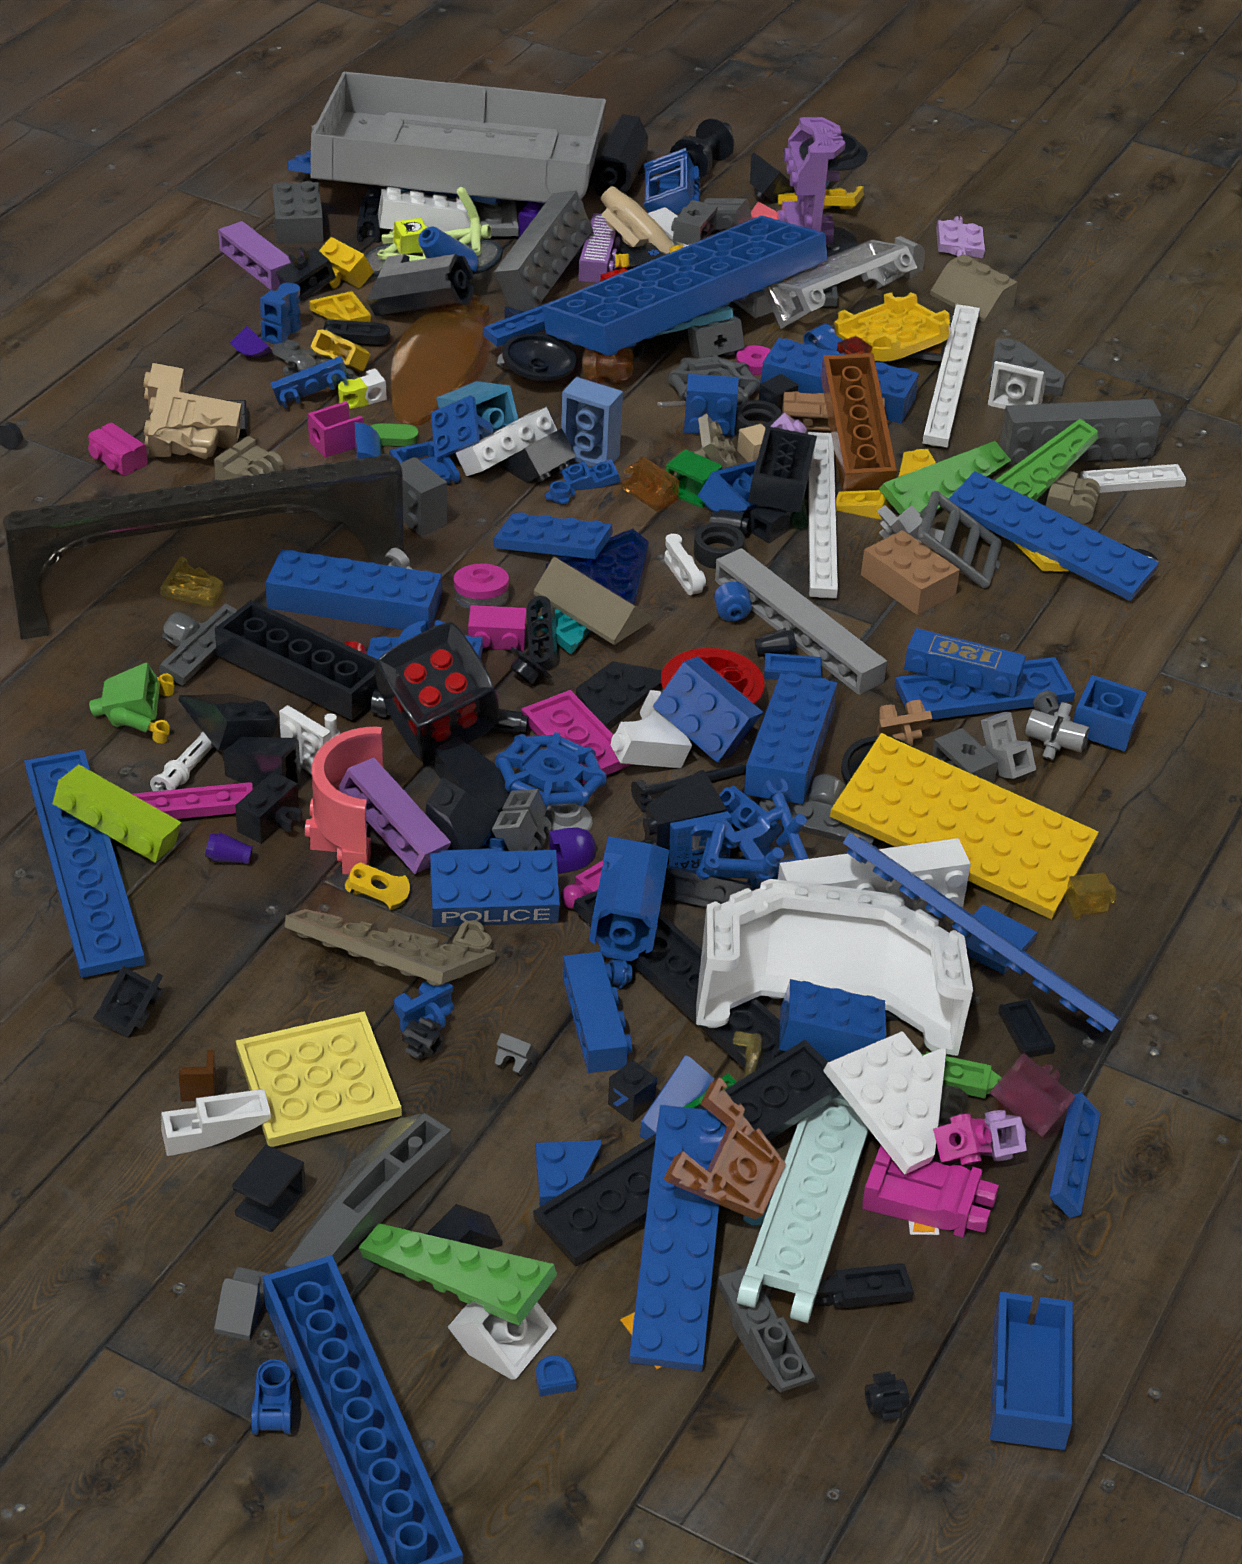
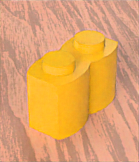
[311,330,370,371]

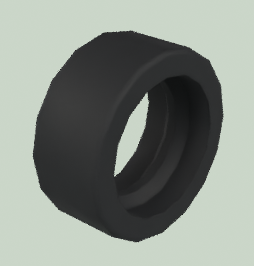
[735,400,782,436]
[693,523,745,569]

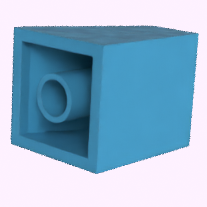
[436,381,518,438]

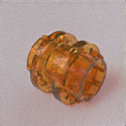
[582,347,634,385]

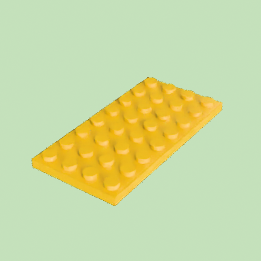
[830,733,1099,920]

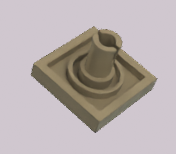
[694,414,738,469]

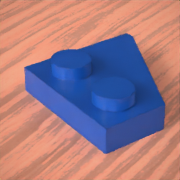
[535,1140,602,1206]

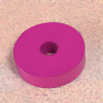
[736,345,771,375]

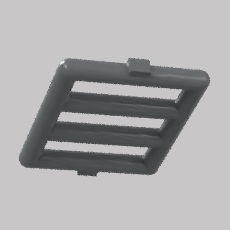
[917,491,1002,589]

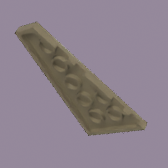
[284,909,496,986]

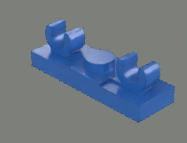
[270,356,350,408]

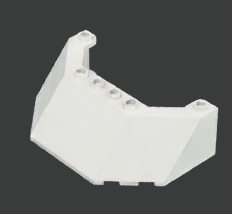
[696,879,973,1055]

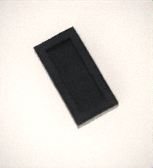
[998,999,1055,1059]

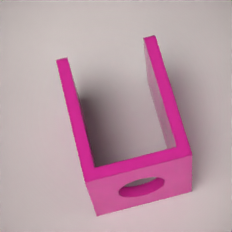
[308,401,364,458]

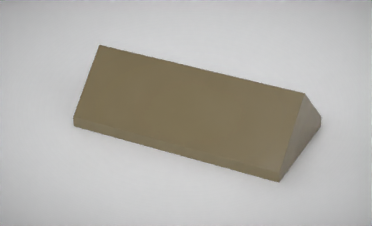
[534,557,652,645]

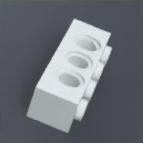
[456,407,557,476]

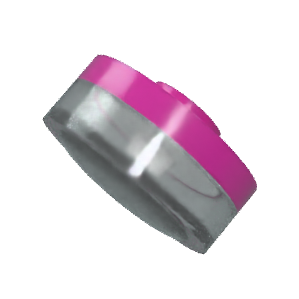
[454,564,509,609]

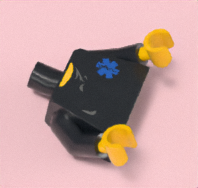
[613,243,683,271]

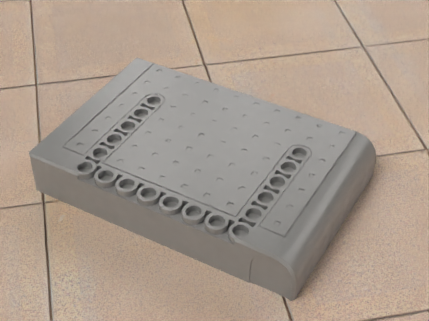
[311,72,606,203]

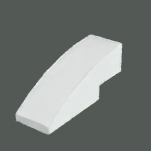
[161,1089,271,1156]

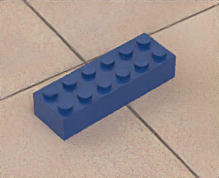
[761,338,919,423]
[266,549,442,630]
[744,673,837,804]

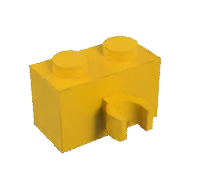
[319,237,374,289]

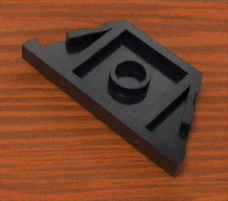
[576,661,663,730]

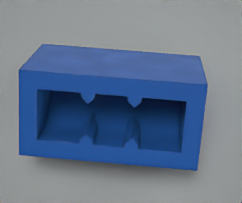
[355,422,384,478]

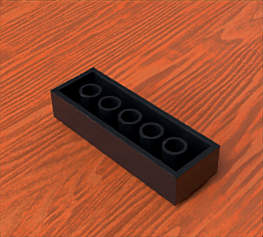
[215,600,379,721]

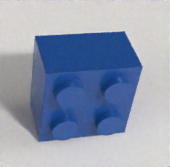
[684,374,739,436]
[1073,675,1147,751]

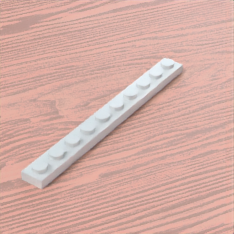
[922,304,980,447]
[808,432,838,598]

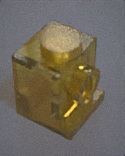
[1065,872,1117,920]

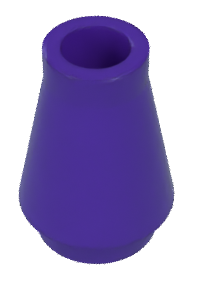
[205,832,253,864]

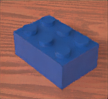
[653,657,763,763]
[779,979,886,1061]

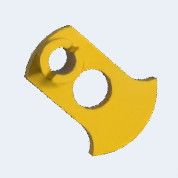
[345,862,410,910]

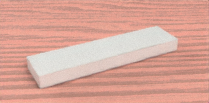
[1080,464,1186,493]

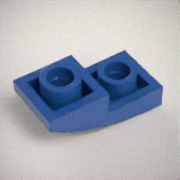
[561,459,621,490]

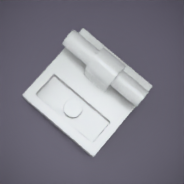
[279,705,340,775]

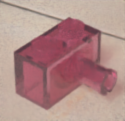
[990,1053,1076,1137]

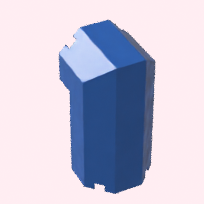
[589,836,669,961]

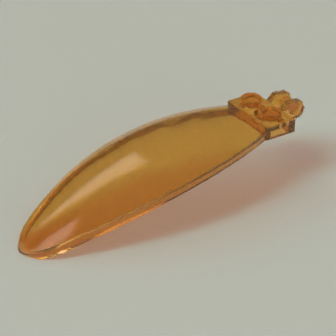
[391,294,489,426]

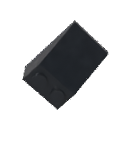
[178,694,278,750]

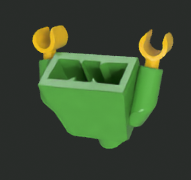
[89,662,175,744]

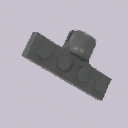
[272,340,360,388]
[159,603,237,686]
[759,774,876,845]

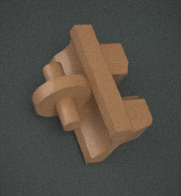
[877,699,932,746]

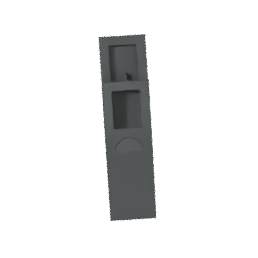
[717,1267,815,1392]

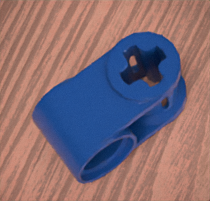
[251,1359,292,1434]

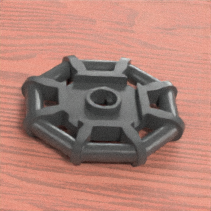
[668,354,761,405]

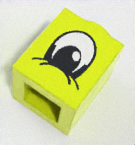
[393,218,428,255]

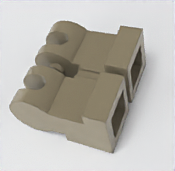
[214,436,284,494]
[1046,470,1100,524]

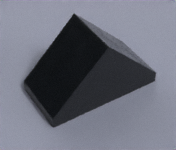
[426,1204,502,1249]

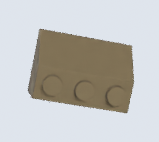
[930,254,1018,323]

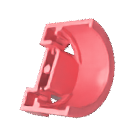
[305,727,384,876]

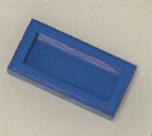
[764,653,821,680]

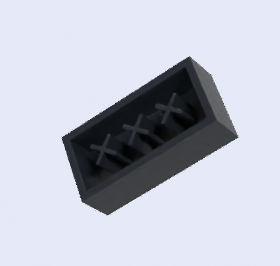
[748,426,817,513]

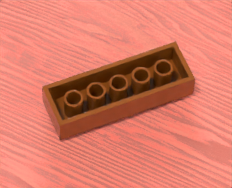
[820,353,897,492]

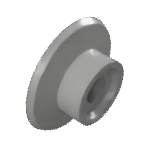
[544,804,593,831]

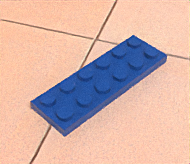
[894,657,1075,719]

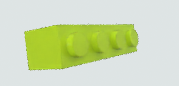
[52,764,182,863]

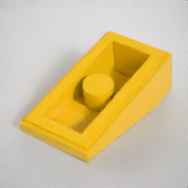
[835,490,891,520]

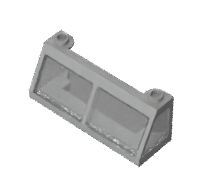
[764,240,917,329]

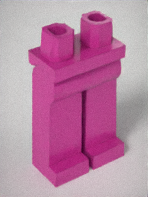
[862,1145,999,1238]

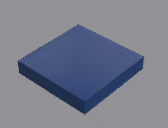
[959,904,1037,975]

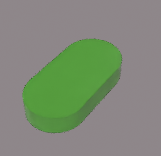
[371,423,418,447]

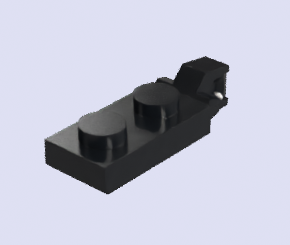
[813,1263,914,1308]

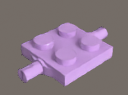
[936,216,985,258]

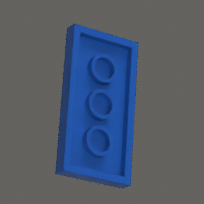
[493,512,613,559]

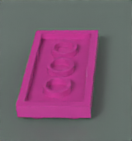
[521,690,633,784]

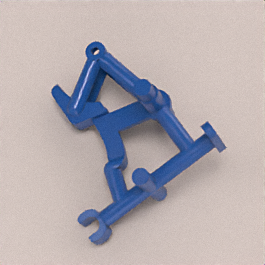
[691,779,809,891]

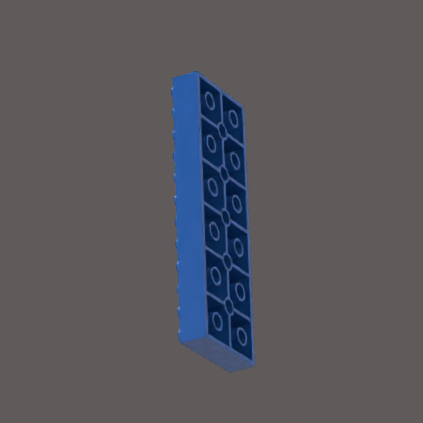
[542,215,827,356]

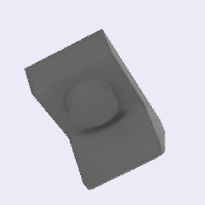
[214,1267,270,1340]

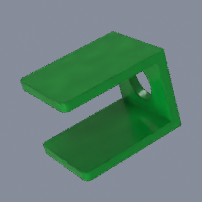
[664,449,722,508]

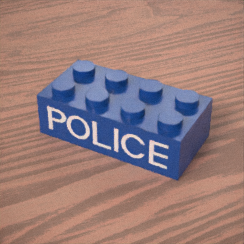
[430,850,560,927]

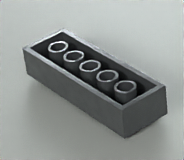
[494,190,593,311]
[999,399,1162,465]

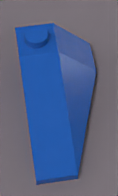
[698,460,759,511]

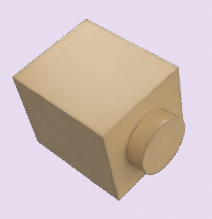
[737,424,765,462]

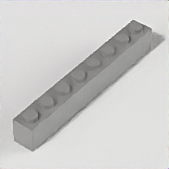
[715,548,887,695]

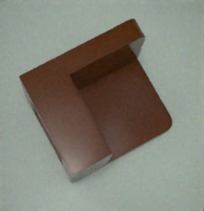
[179,1050,217,1102]

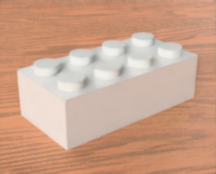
[378,187,470,239]

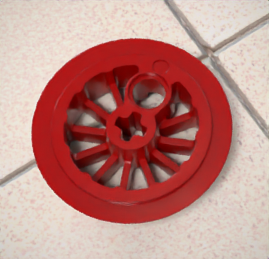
[661,648,765,704]

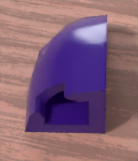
[230,326,272,358]
[549,827,596,874]

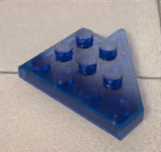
[545,528,649,605]

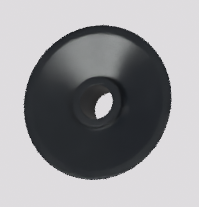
[510,646,552,684]

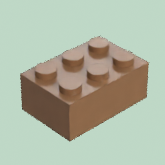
[861,530,960,615]

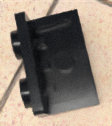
[93,966,163,1038]

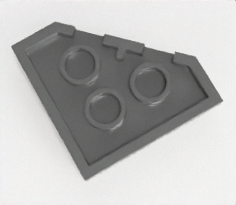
[988,338,1065,396]

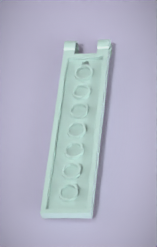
[737,1094,869,1323]

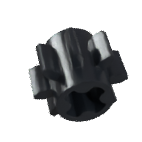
[402,1017,444,1059]
[865,1371,909,1421]

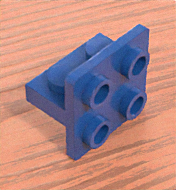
[431,395,493,459]

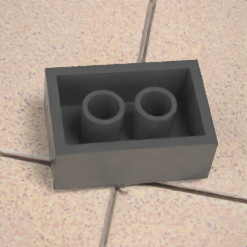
[272,181,323,244]

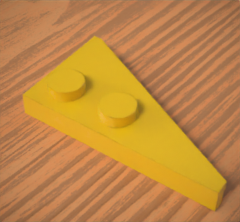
[778,186,864,209]

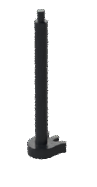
[631,764,746,812]

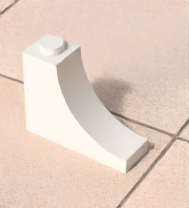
[610,690,692,768]

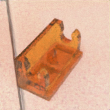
[621,456,679,512]

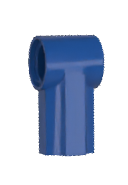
[803,324,853,354]

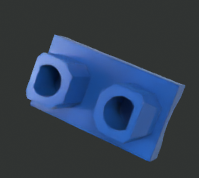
[394,982,454,1032]

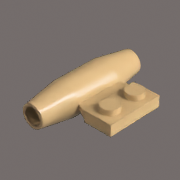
[601,186,675,253]

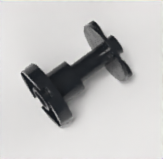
[670,118,735,179]

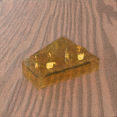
[160,557,223,607]

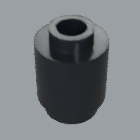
[710,509,750,534]

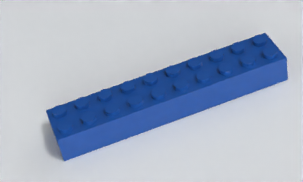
[262,1255,463,1564]

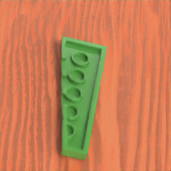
[995,419,1099,501]
[879,441,1011,515]
[359,1223,557,1325]

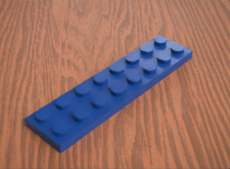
[949,471,1159,601]
[629,1105,727,1372]

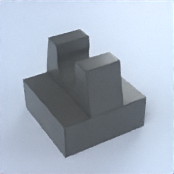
[495,1032,538,1076]

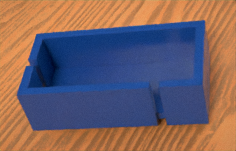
[989,1292,1073,1450]

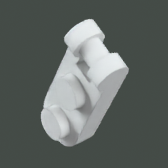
[664,534,706,595]

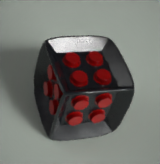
[375,622,500,763]

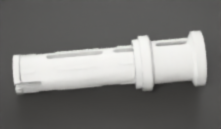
[150,732,215,792]

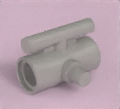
[1025,702,1090,760]

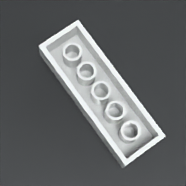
[778,838,971,913]

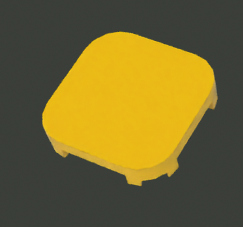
[834,292,950,362]

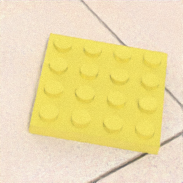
[236,1011,402,1147]

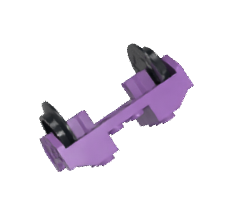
[777,117,868,258]

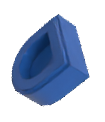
[536,1355,576,1397]

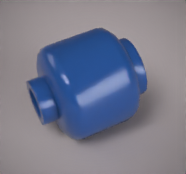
[714,581,752,622]

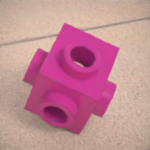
[933,1114,992,1166]

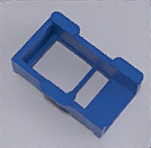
[643,148,699,214]

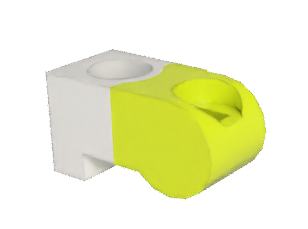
[338,369,387,409]

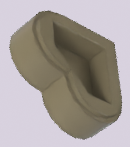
[452,920,492,953]

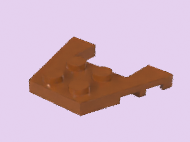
[664,1077,786,1220]

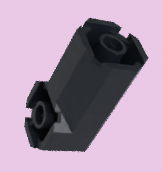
[588,114,648,196]
[367,254,474,316]

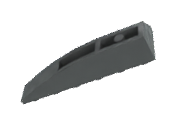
[285,1113,451,1269]

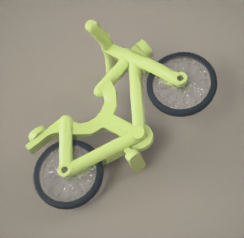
[365,187,503,277]

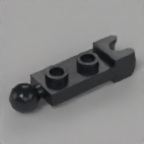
[357,186,382,243]

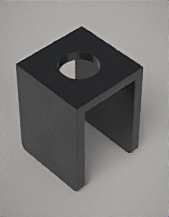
[232,1144,306,1232]

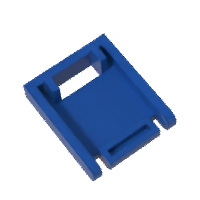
[390,441,460,485]

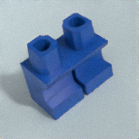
[719,785,783,849]

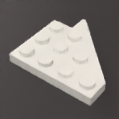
[823,1031,946,1175]

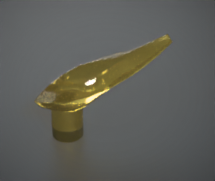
[733,1031,763,1076]

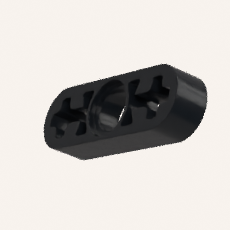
[527,596,558,670]

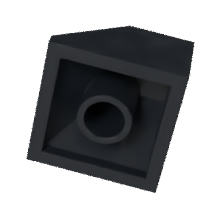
[750,153,796,203]
[425,777,500,850]

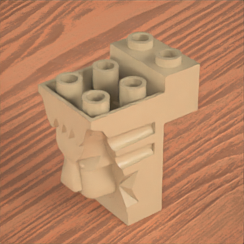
[144,363,241,459]

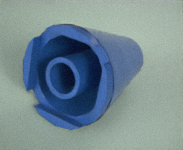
[418,226,478,280]

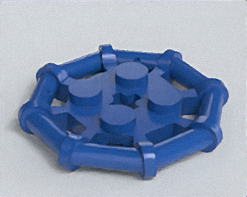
[495,732,607,808]

